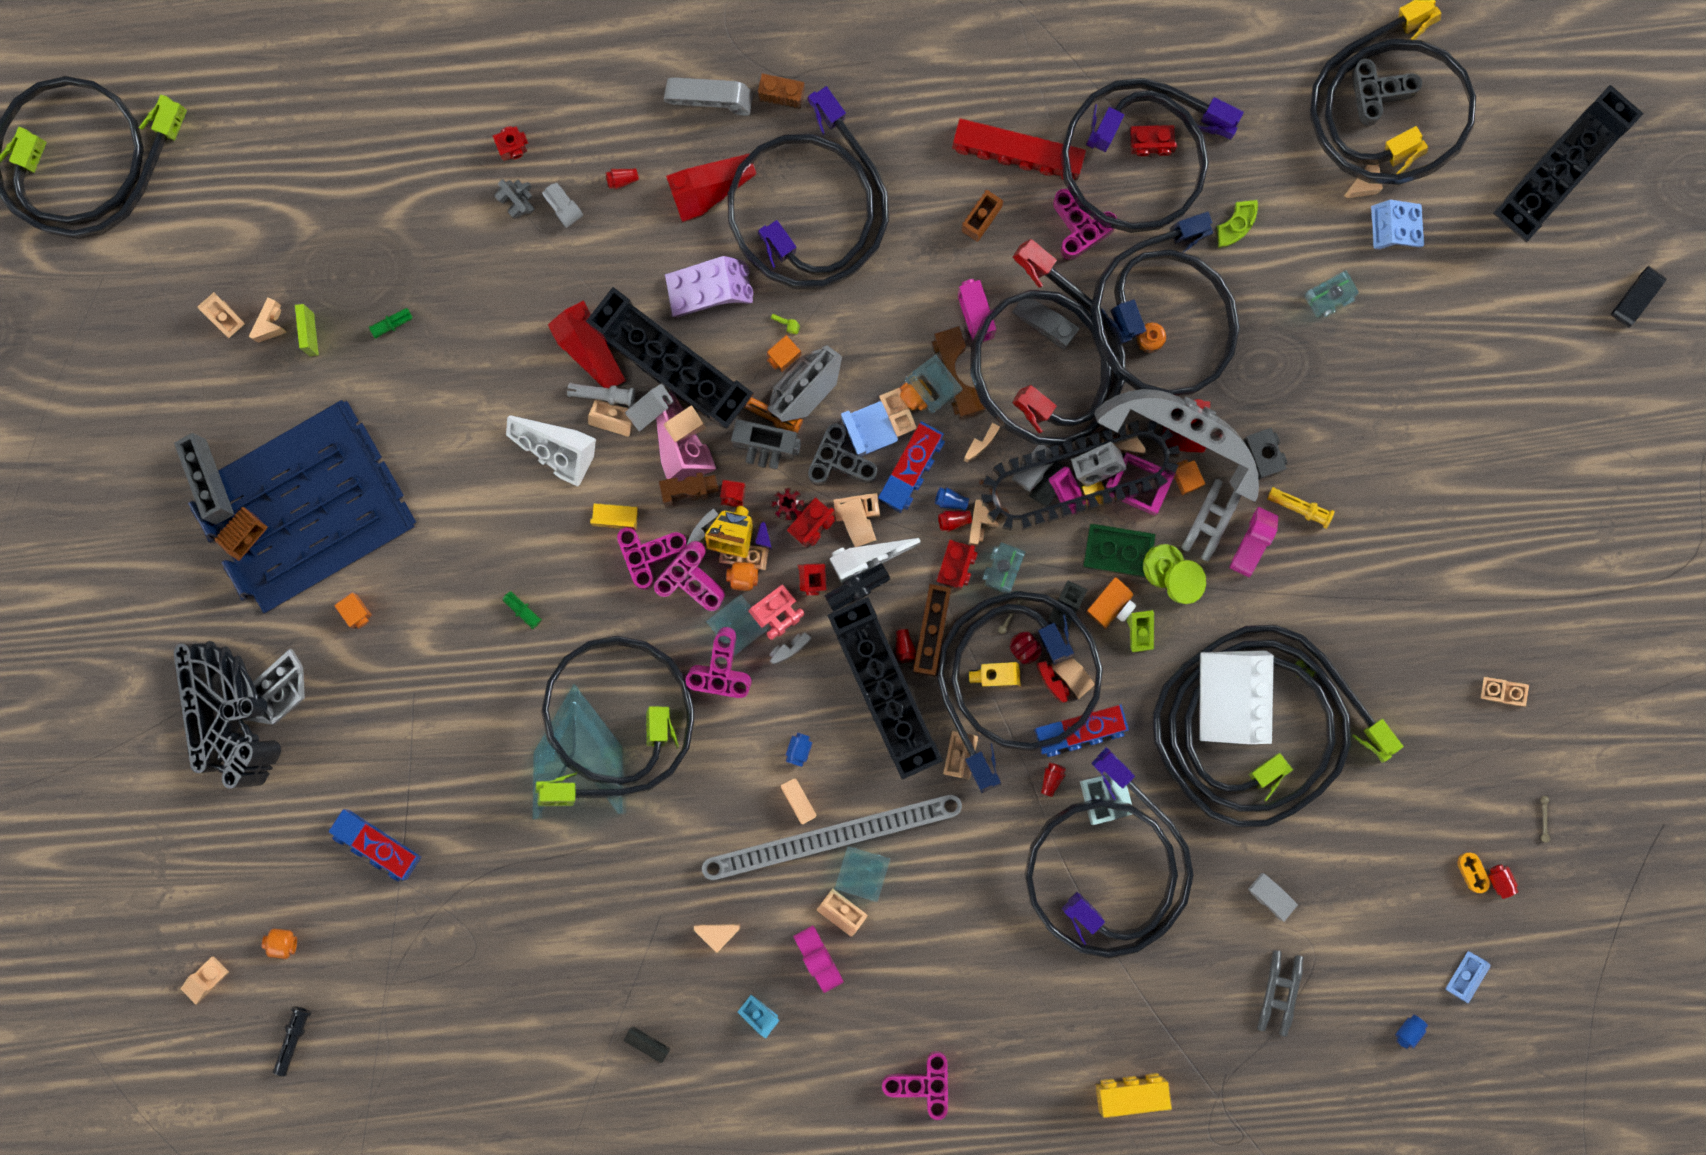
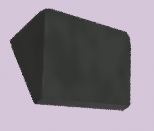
[1029,462,1072,507]
[624,1026,670,1063]

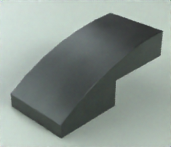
[1047,580,1088,629]

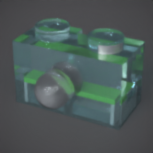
[1304,270,1359,318]
[982,542,1025,594]

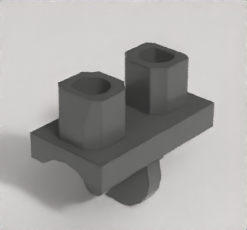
[494,179,535,219]

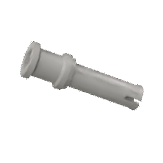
[567,383,635,407]

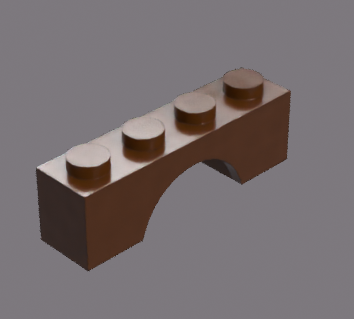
[931,326,986,420]

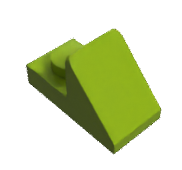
[1126,610,1154,652]

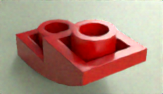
[1036,661,1070,703]

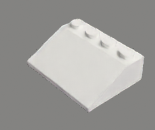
[1199,651,1273,744]

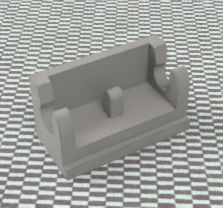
[625,383,673,432]

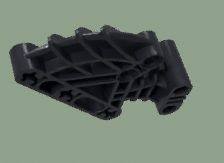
[174,641,281,789]

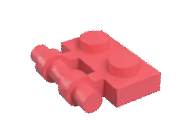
[748,584,805,640]

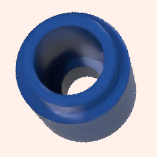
[785,733,813,767]
[1395,1014,1428,1049]

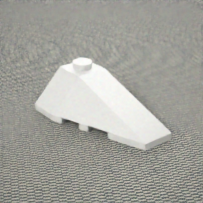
[506,415,596,486]
[830,538,921,584]

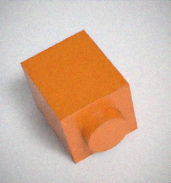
[767,335,801,372]
[1174,459,1205,496]
[334,593,372,629]

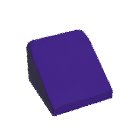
[755,522,772,550]

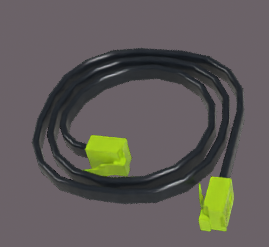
[1152,625,1404,828]

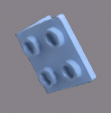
[1371,200,1424,249]
[841,401,898,457]

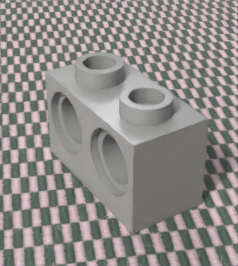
[1071,442,1126,487]

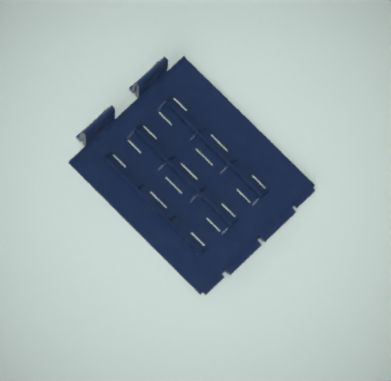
[188,400,417,614]

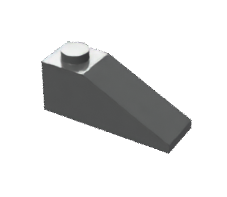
[1012,299,1080,351]

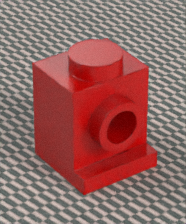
[720,480,746,507]
[797,563,826,596]

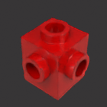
[492,126,529,161]

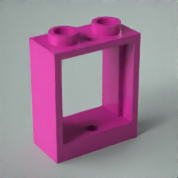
[957,279,997,342]
[1105,452,1175,516]

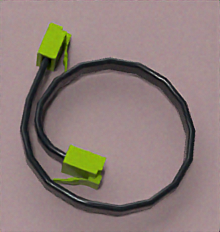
[535,636,694,806]

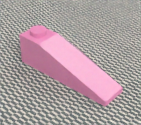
[656,392,716,481]

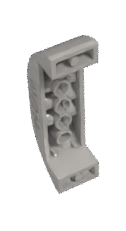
[1094,389,1259,502]

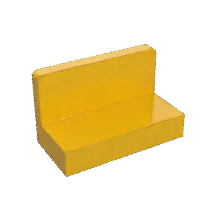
[590,504,638,530]

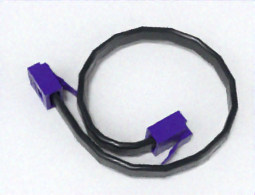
[1060,78,1244,233]

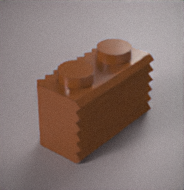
[758,73,805,110]
[961,190,1004,242]
[215,507,268,561]

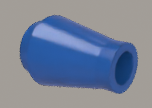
[935,487,969,511]

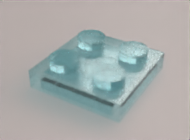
[706,595,768,656]
[835,846,890,902]

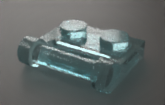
[904,354,963,414]

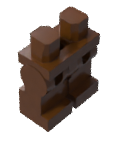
[659,472,719,509]

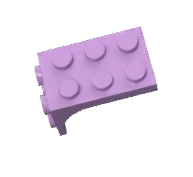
[665,256,753,317]

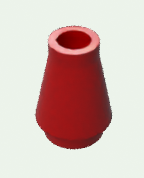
[605,168,639,190]
[938,511,972,532]
[895,629,917,663]
[1041,762,1066,797]

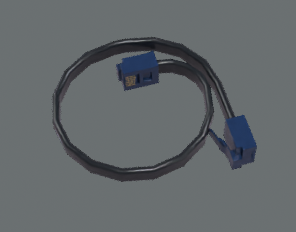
[1090,211,1240,396]

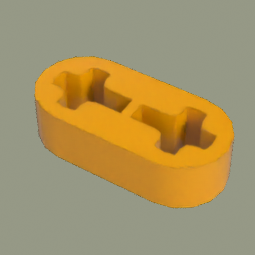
[1457,852,1490,893]

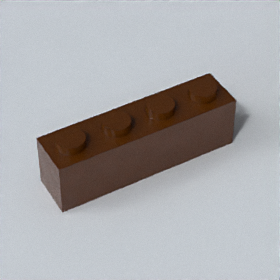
[913,584,951,677]

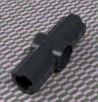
[824,563,891,612]

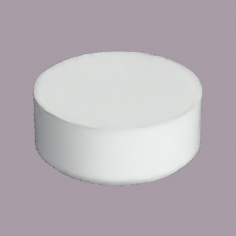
[1116,600,1136,622]

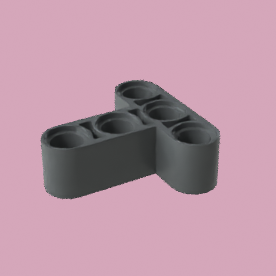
[1352,59,1422,126]
[808,423,877,486]

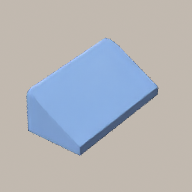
[1446,951,1491,1003]

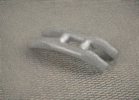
[1181,479,1241,562]

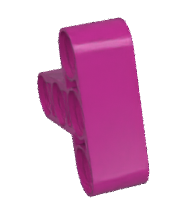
[1053,189,1117,260]
[1229,507,1278,578]
[617,527,687,590]
[654,541,725,611]
[686,627,752,698]
[793,925,844,993]
[882,1051,948,1120]

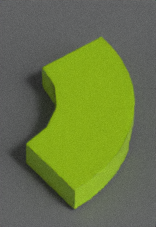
[1216,200,1258,248]

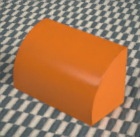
[1085,577,1134,630]

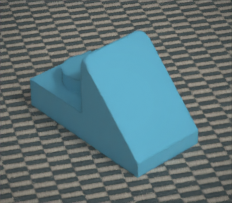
[737,995,780,1038]

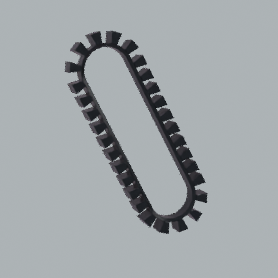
[981,420,1180,531]

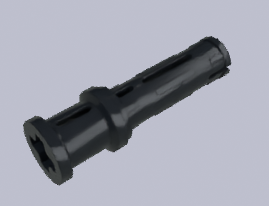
[272,1006,312,1077]

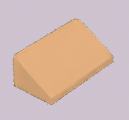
[588,399,633,436]
[943,731,978,780]
[781,779,816,824]
[817,888,868,937]

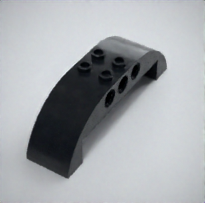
[1493,85,1644,243]
[586,287,754,429]
[827,597,943,780]

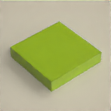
[295,304,319,357]

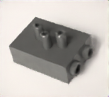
[731,419,801,469]

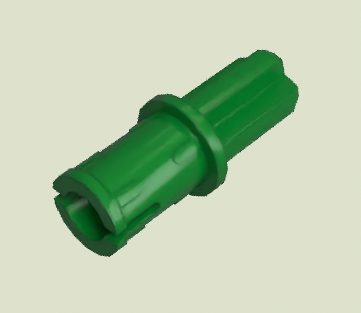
[369,308,412,339]
[502,591,542,630]

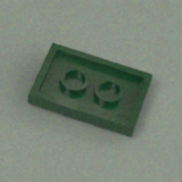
[1083,523,1156,578]

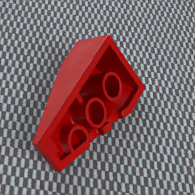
[666,154,757,223]
[548,300,626,388]

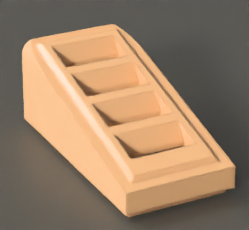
[834,493,880,522]

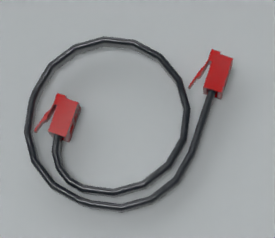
[970,239,1126,446]

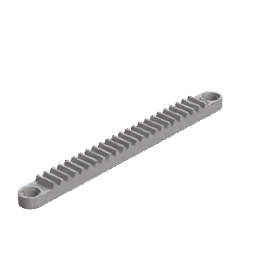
[702,795,962,880]

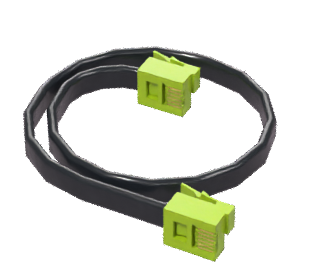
[0,76,187,239]

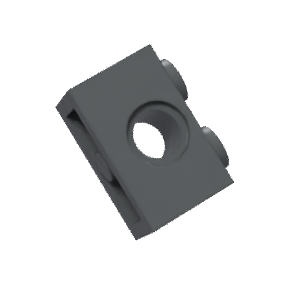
[1243,428,1288,480]

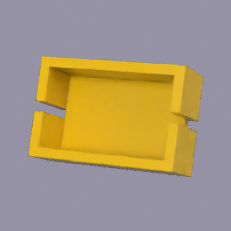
[1095,1073,1172,1118]

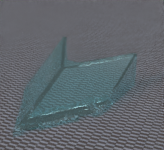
[533,683,626,820]

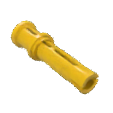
[1267,486,1335,529]

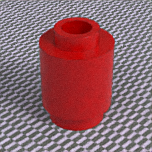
[1488,864,1519,899]

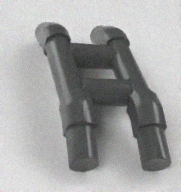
[1257,950,1304,1037]

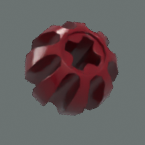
[772,488,804,521]
[1009,631,1042,664]

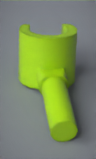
[771,314,800,334]

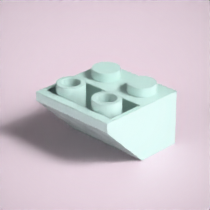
[1080,774,1132,825]

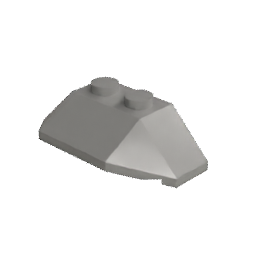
[768,345,842,422]
[246,649,305,725]

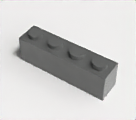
[174,433,234,525]

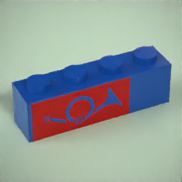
[878,421,945,513]
[1034,704,1129,757]
[329,809,422,881]

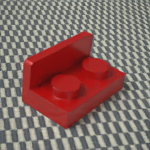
[1130,125,1177,157]
[936,540,978,590]

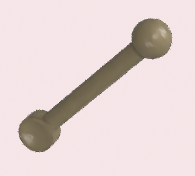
[998,600,1025,634]
[1540,796,1550,843]

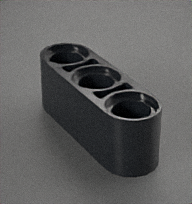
[1611,266,1667,328]

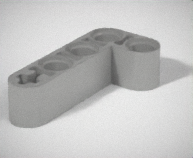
[664,78,754,116]

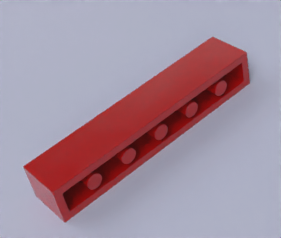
[952,118,1086,180]

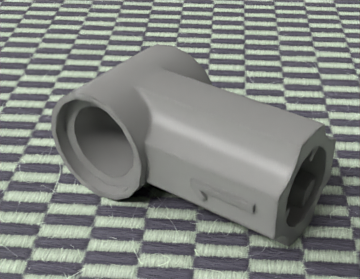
[542,182,584,228]

